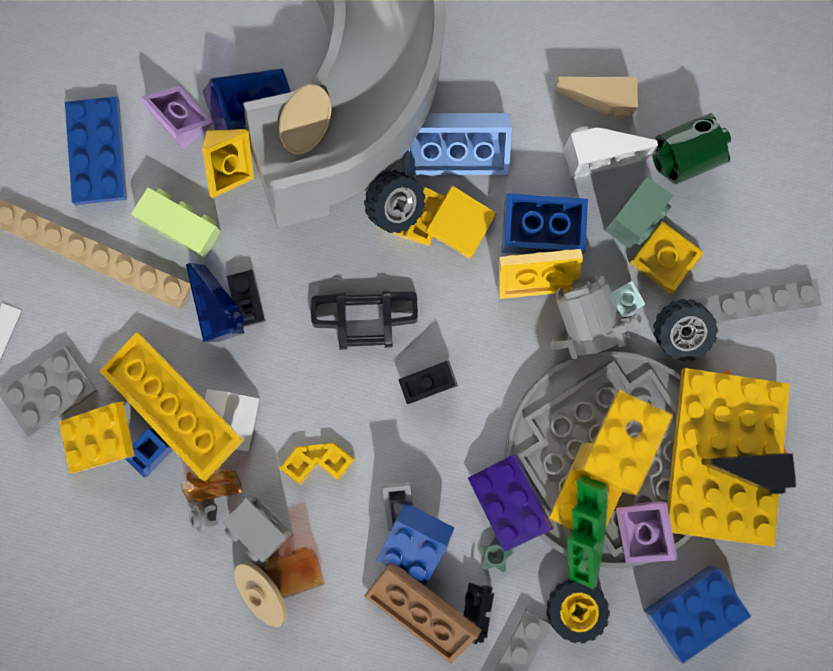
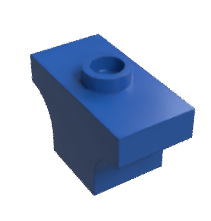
[125,428,173,478]

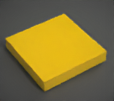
[425,186,497,259]
[629,221,704,295]

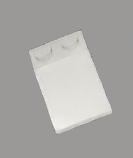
[563,126,658,179]

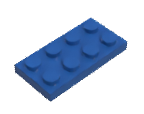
[65,96,127,205]

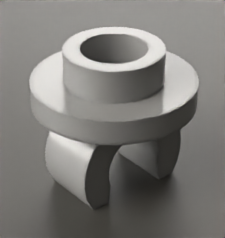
[189,504,218,532]

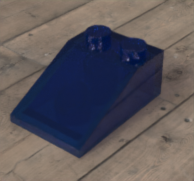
[203,68,291,130]

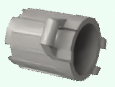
[550,275,642,359]

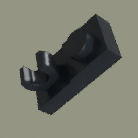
[226,270,266,328]
[398,361,458,405]

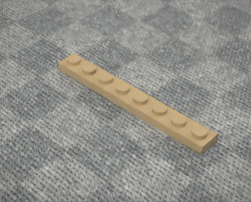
[0,200,193,310]

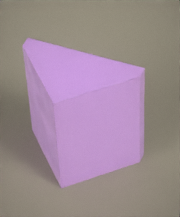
[141,86,213,150]
[616,501,677,563]

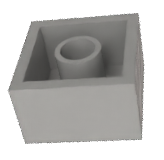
[222,496,293,563]

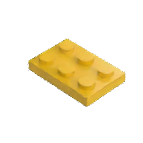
[498,249,583,299]
[59,402,135,474]

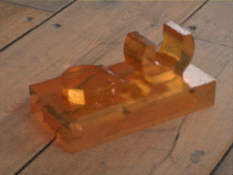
[181,470,242,503]

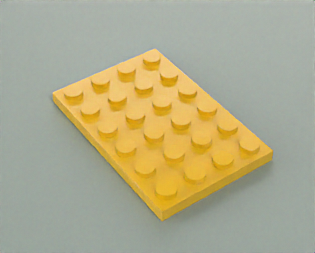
[667,368,790,547]

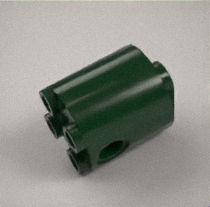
[652,113,731,184]

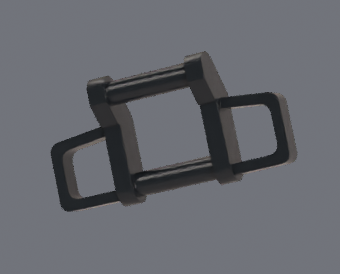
[311,291,418,350]

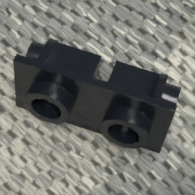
[463,582,495,644]

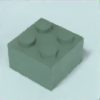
[604,177,673,249]

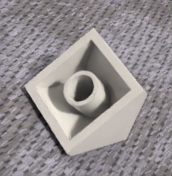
[205,389,260,452]

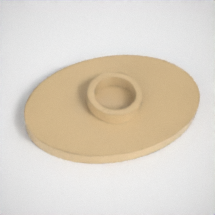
[279,84,331,155]
[234,562,287,627]

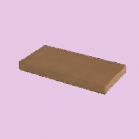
[364,562,481,664]

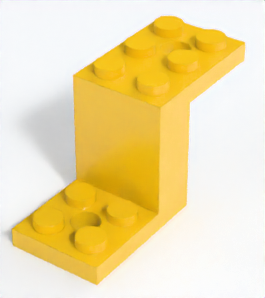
[548,390,673,530]

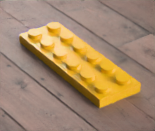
[100,332,244,481]

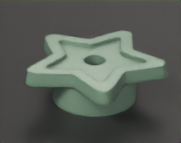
[478,537,513,572]

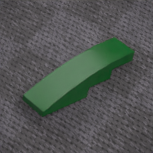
[567,475,608,589]

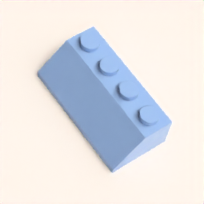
[405,113,512,175]

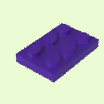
[468,454,554,552]

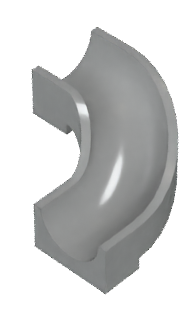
[244,0,446,228]

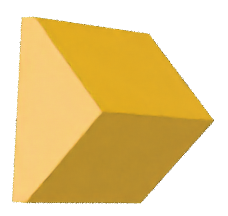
[202,129,255,198]

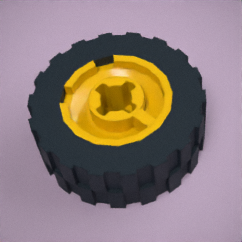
[546,580,610,644]

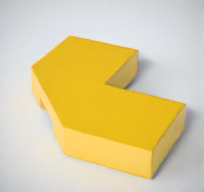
[279,442,355,485]

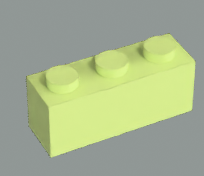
[131,188,221,258]

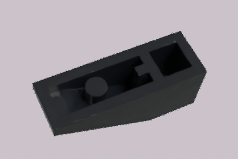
[701,453,796,494]

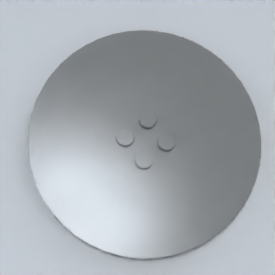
[505,350,692,568]

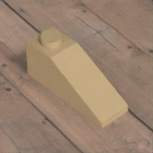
[555,77,638,119]

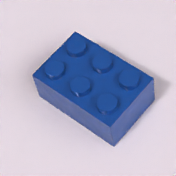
[502,193,588,255]
[643,565,751,664]

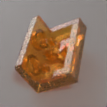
[259,547,325,599]

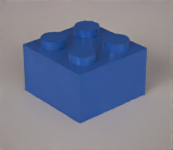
[376,502,455,586]

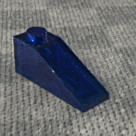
[186,263,245,342]

